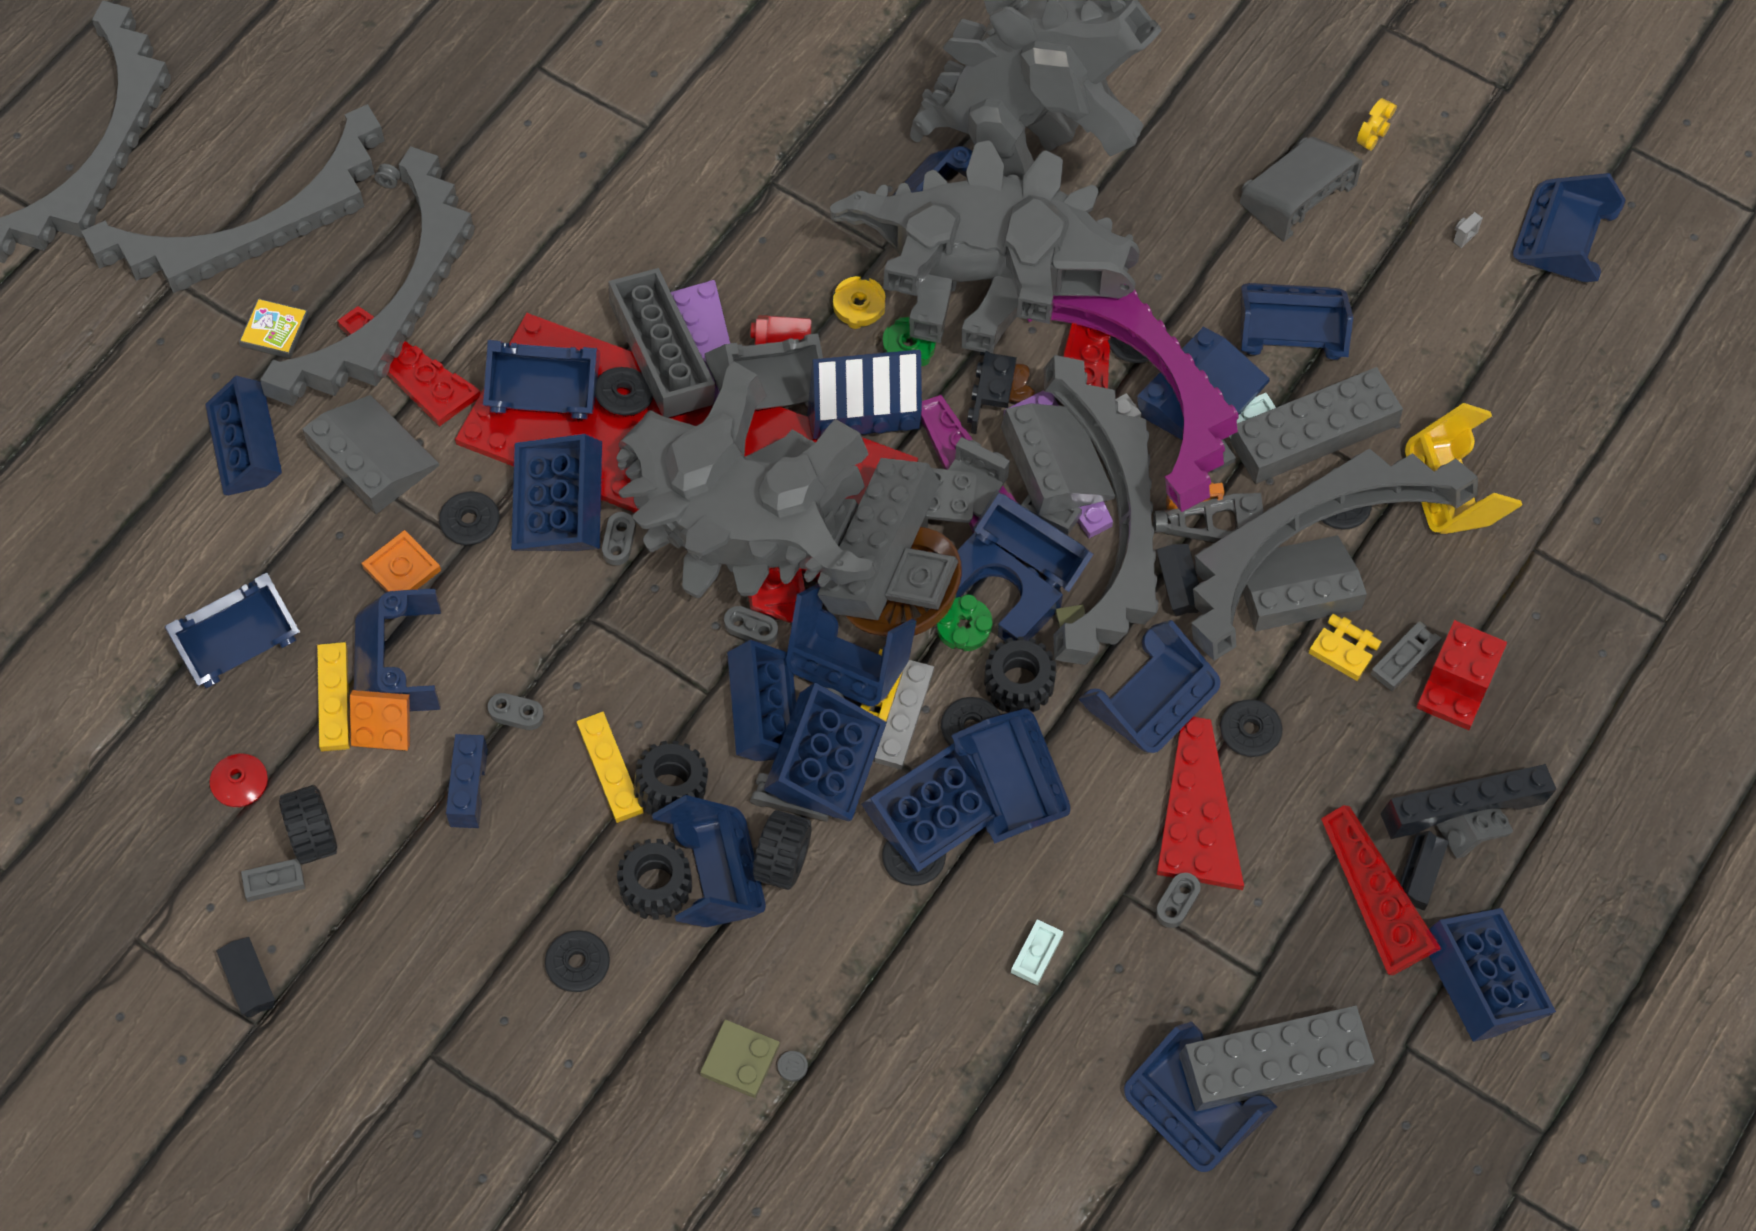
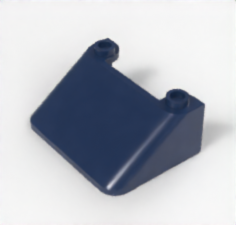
[1513,173,1626,282]
[1240,283,1353,359]
[1079,620,1220,753]
[952,709,1070,844]
[1124,1021,1277,1172]

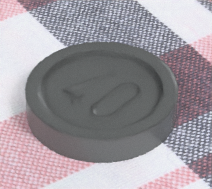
[778,1051,808,1082]

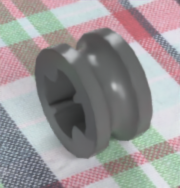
[374,164,400,189]

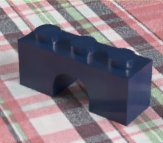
[446,734,488,828]

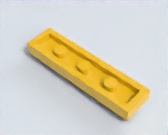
[317,642,350,752]
[577,712,643,823]

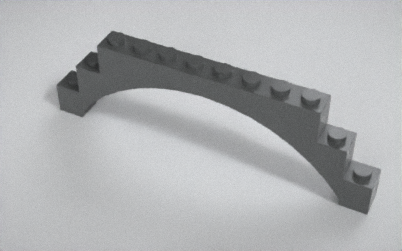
[0,1,171,264]
[81,104,385,293]
[260,146,475,406]
[1043,355,1158,665]
[1192,448,1478,661]

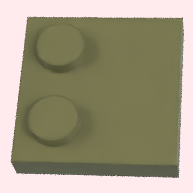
[700,1020,780,1099]

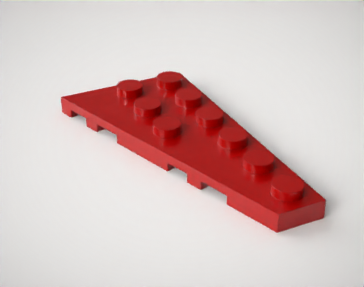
[1157,716,1244,890]

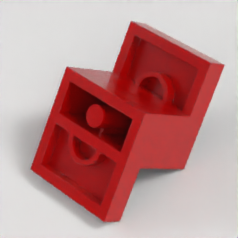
[1416,620,1507,731]

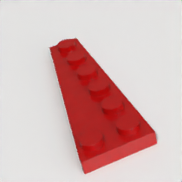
[337,306,480,427]
[1063,323,1111,388]
[1321,805,1441,975]

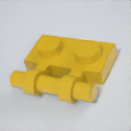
[1309,614,1382,681]

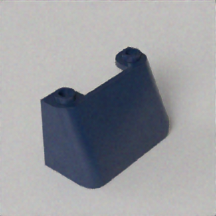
[483,340,600,419]
[164,573,300,689]

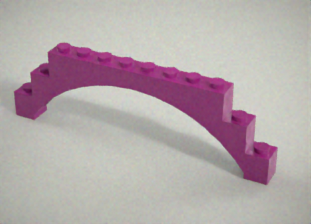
[1027,284,1239,512]

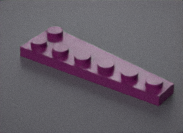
[921,395,1016,534]

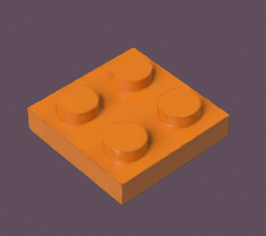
[362,530,441,592]
[350,690,410,751]

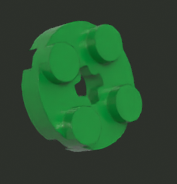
[883,317,936,367]
[937,595,992,651]

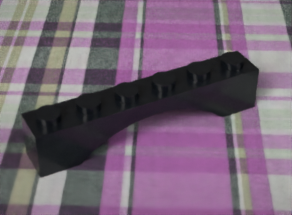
[1380,764,1557,839]

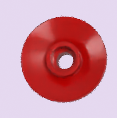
[210,754,268,807]

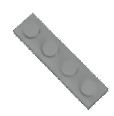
[875,660,934,770]

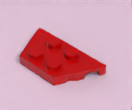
[748,567,805,623]

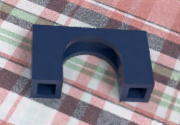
[955,532,1063,642]

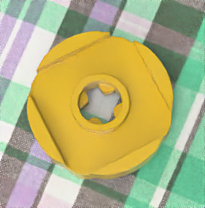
[1357,98,1397,151]
[833,276,885,329]

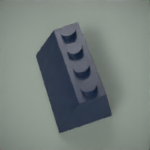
[205,376,282,496]
[727,640,796,761]

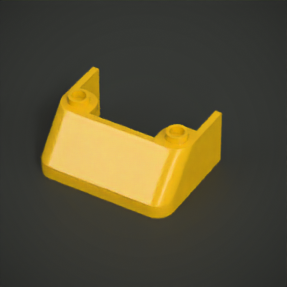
[1405,403,1522,534]

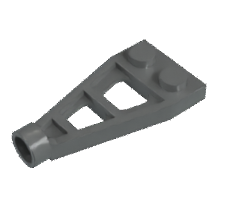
[1153,493,1263,543]

